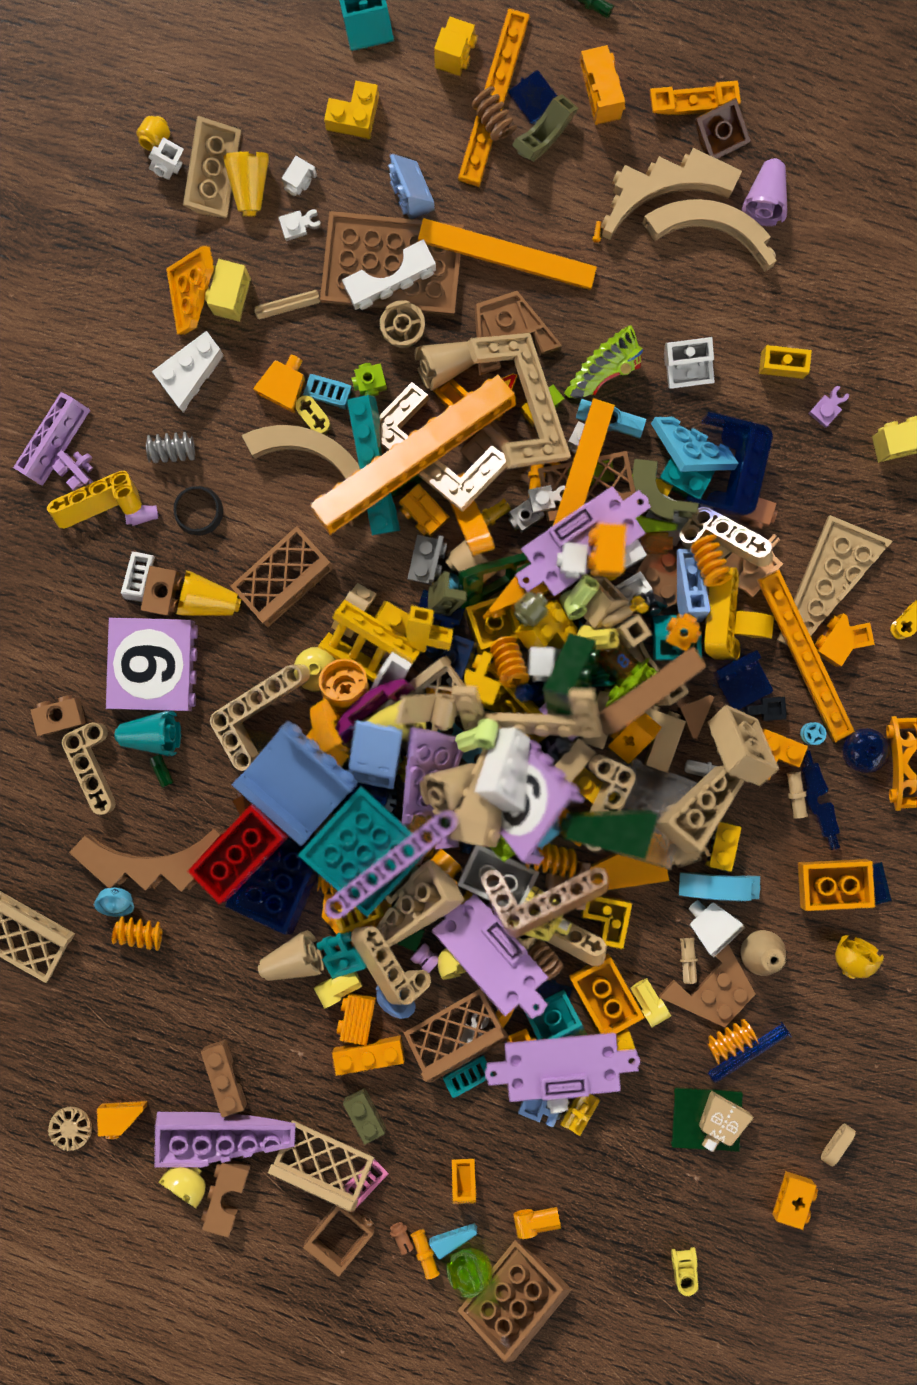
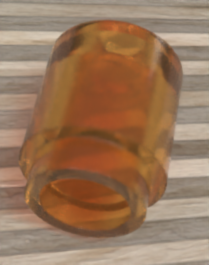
[641,532,673,555]

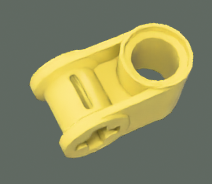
[671,1247,698,1296]

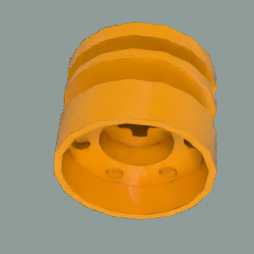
[319,659,370,719]

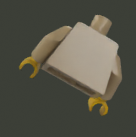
[583,576,649,630]

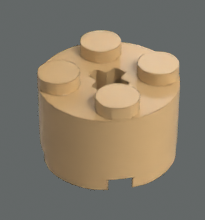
[445,540,497,584]

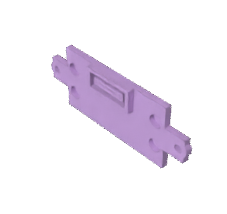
[515,486,651,596]
[432,894,548,1019]
[485,1033,640,1102]

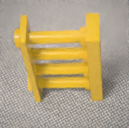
[318,600,421,686]

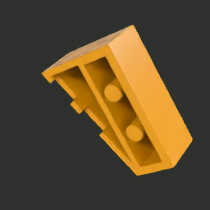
[579,45,625,125]

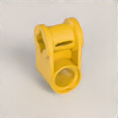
[890,600,917,640]

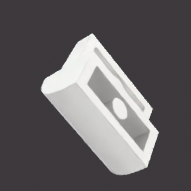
[664,337,715,389]

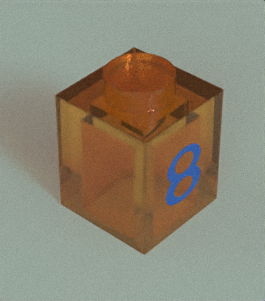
[597,643,638,680]

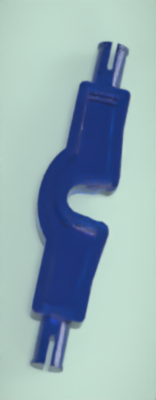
[802,750,840,850]

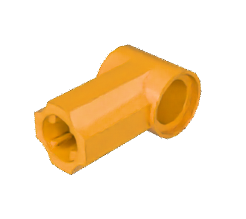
[513,1207,561,1239]

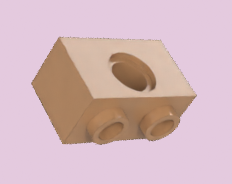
[141,566,182,617]
[30,695,86,736]

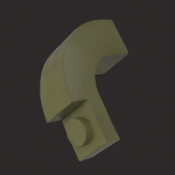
[512,94,579,162]
[633,459,698,522]

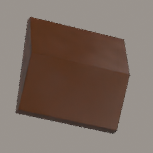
[695,98,751,159]

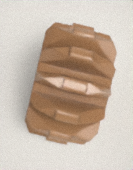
[527,940,564,980]

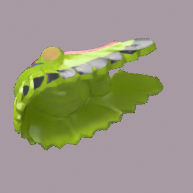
[564,325,643,399]

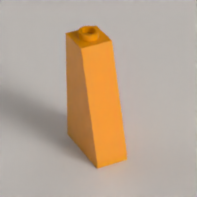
[590,834,669,890]

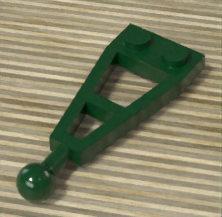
[458,553,531,609]

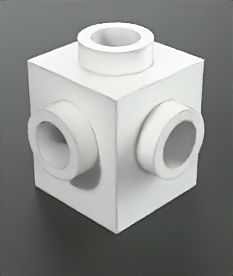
[148,137,184,180]

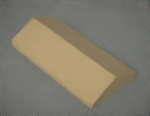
[183,116,241,218]

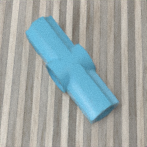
[575,399,646,439]

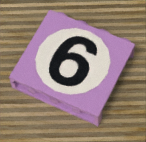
[106,618,198,711]
[500,740,584,865]

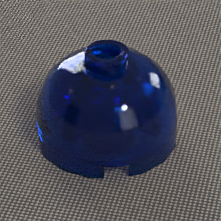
[842,728,890,773]

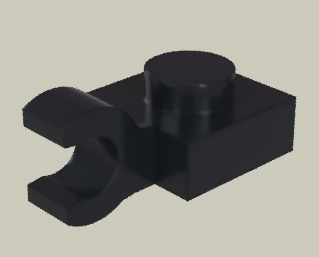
[744,697,787,721]

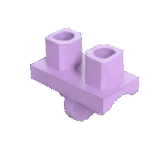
[52,450,93,491]

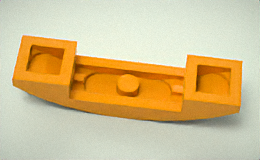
[649,81,741,115]

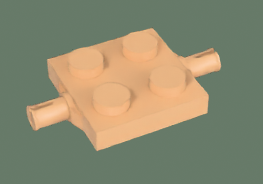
[722,534,783,598]

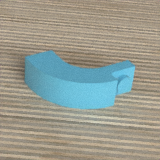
[679,872,760,901]

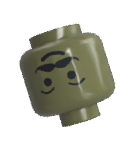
[513,592,548,626]

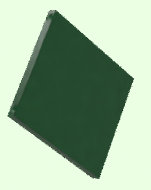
[671,1087,743,1152]

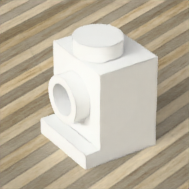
[282,156,317,196]
[508,498,545,533]

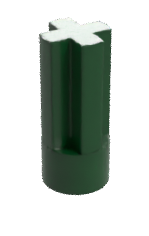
[149,754,174,788]

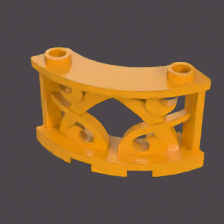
[886,716,917,811]

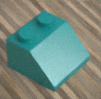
[658,457,715,503]
[524,990,588,1040]

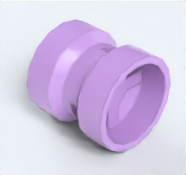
[410,942,439,973]

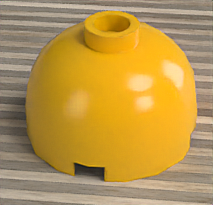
[835,935,884,979]

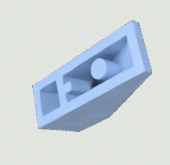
[677,549,710,622]

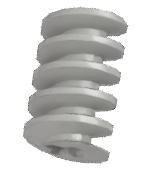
[146,432,195,464]

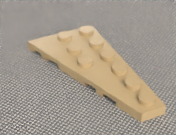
[777,515,893,645]

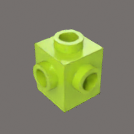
[352,363,387,396]

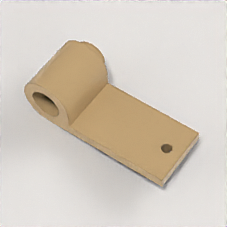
[395,694,457,730]

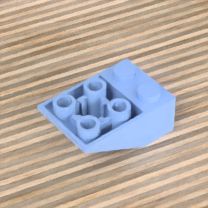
[388,154,435,219]
[349,721,402,789]

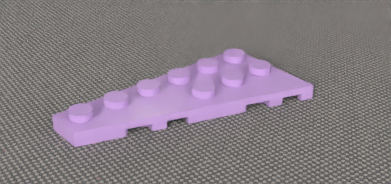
[402,726,464,865]

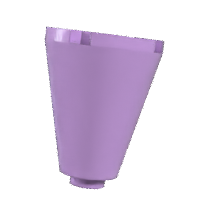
[742,158,787,226]

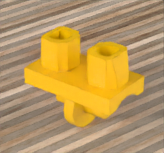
[560,1094,600,1136]

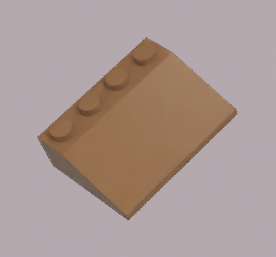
[458,1240,572,1362]

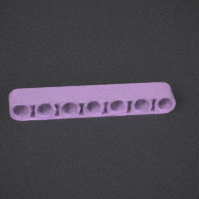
[325,810,459,919]

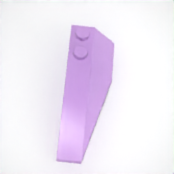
[155,1112,295,1167]

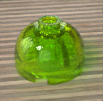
[446,1248,493,1298]

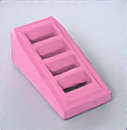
[344,1159,389,1208]

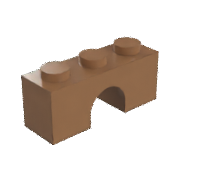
[201,1039,247,1117]
[201,1159,251,1238]

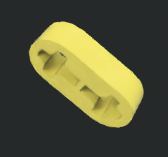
[295,396,330,434]

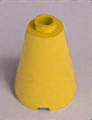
[223,152,269,216]
[176,570,241,616]

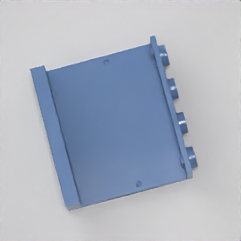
[232,721,358,846]

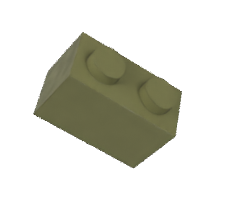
[343,1087,386,1145]

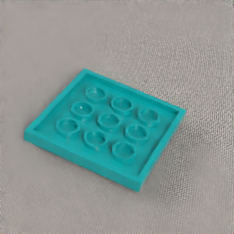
[298,786,430,917]

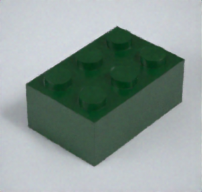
[544,633,600,715]

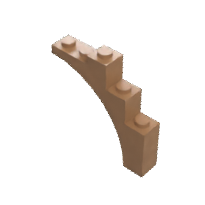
[69,827,223,892]

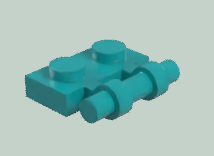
[317,931,367,979]

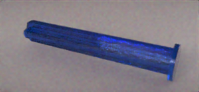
[708,1021,792,1083]

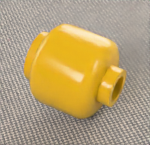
[137,116,170,151]

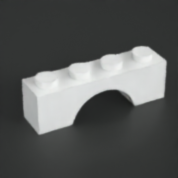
[342,239,436,310]

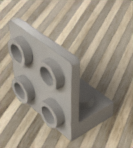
[407,535,447,585]

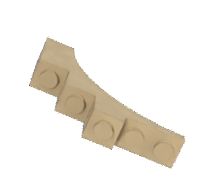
[601,148,742,240]

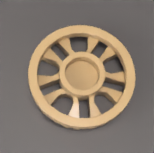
[48,1107,92,1151]

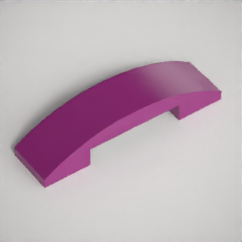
[335,679,415,745]

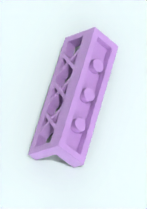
[13,392,90,486]

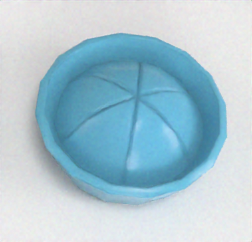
[94,888,134,917]

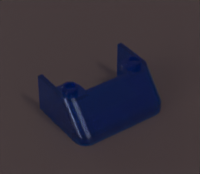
[683,412,773,516]

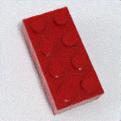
[187,804,289,904]

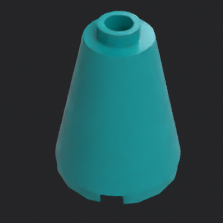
[114,711,181,756]

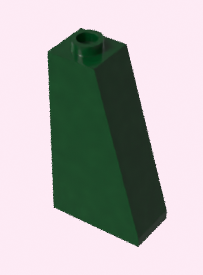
[559,810,658,860]

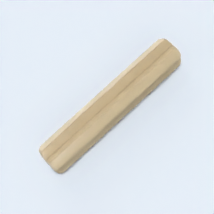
[254,290,320,319]

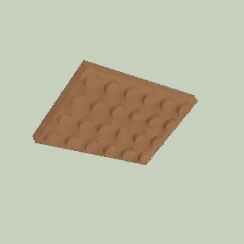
[320,211,464,316]

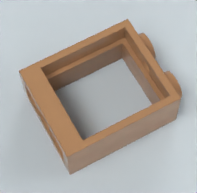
[303,1204,375,1277]

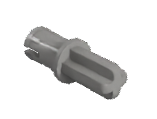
[684,760,718,777]

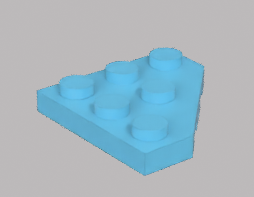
[651,417,739,472]

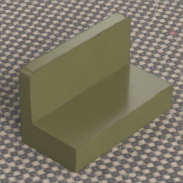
[428,571,466,617]

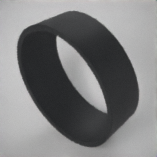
[173,486,223,536]

